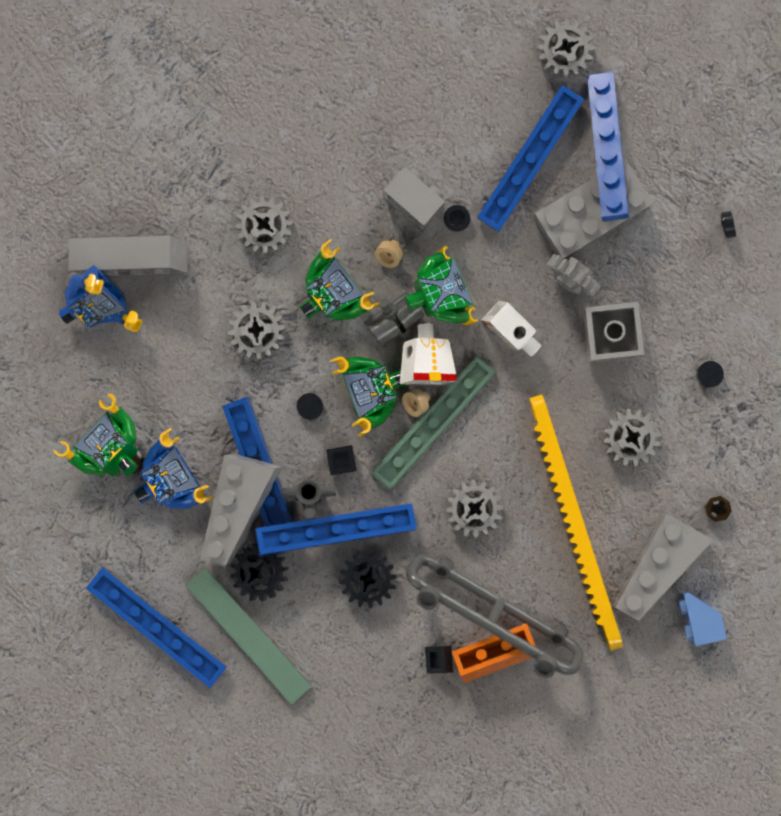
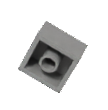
[383,167,445,232]
[583,302,644,362]

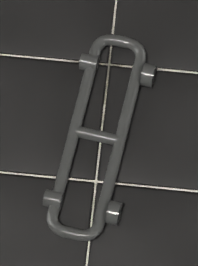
[406,555,583,678]

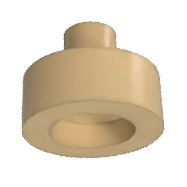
[375,240,403,268]
[402,388,430,417]

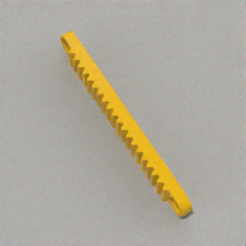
[529,394,623,651]

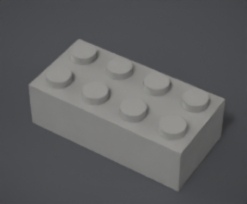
[533,159,653,259]

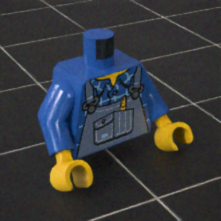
[59,265,143,332]
[134,428,213,509]

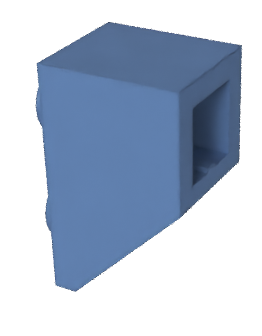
[678,592,727,646]

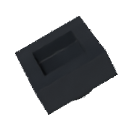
[326,445,357,476]
[425,646,453,674]

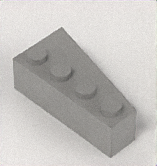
[69,236,187,277]
[200,454,283,566]
[612,514,713,621]

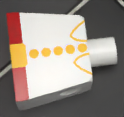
[481,301,541,357]
[400,324,457,385]

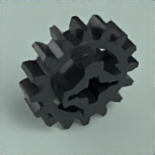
[230,544,289,601]
[339,551,397,608]

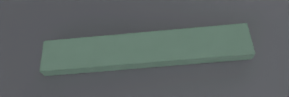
[371,355,496,490]
[186,568,312,705]

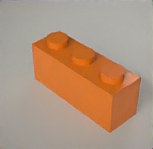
[452,623,536,683]

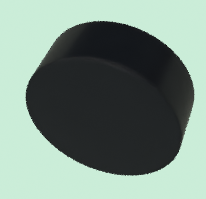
[444,205,470,232]
[720,211,736,238]
[696,361,724,388]
[297,393,323,420]

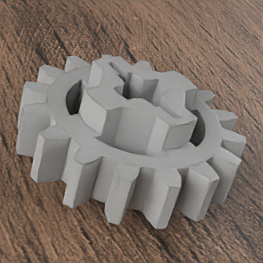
[537,19,595,78]
[235,196,293,254]
[546,254,600,297]
[228,302,285,360]
[602,409,661,466]
[446,480,504,538]

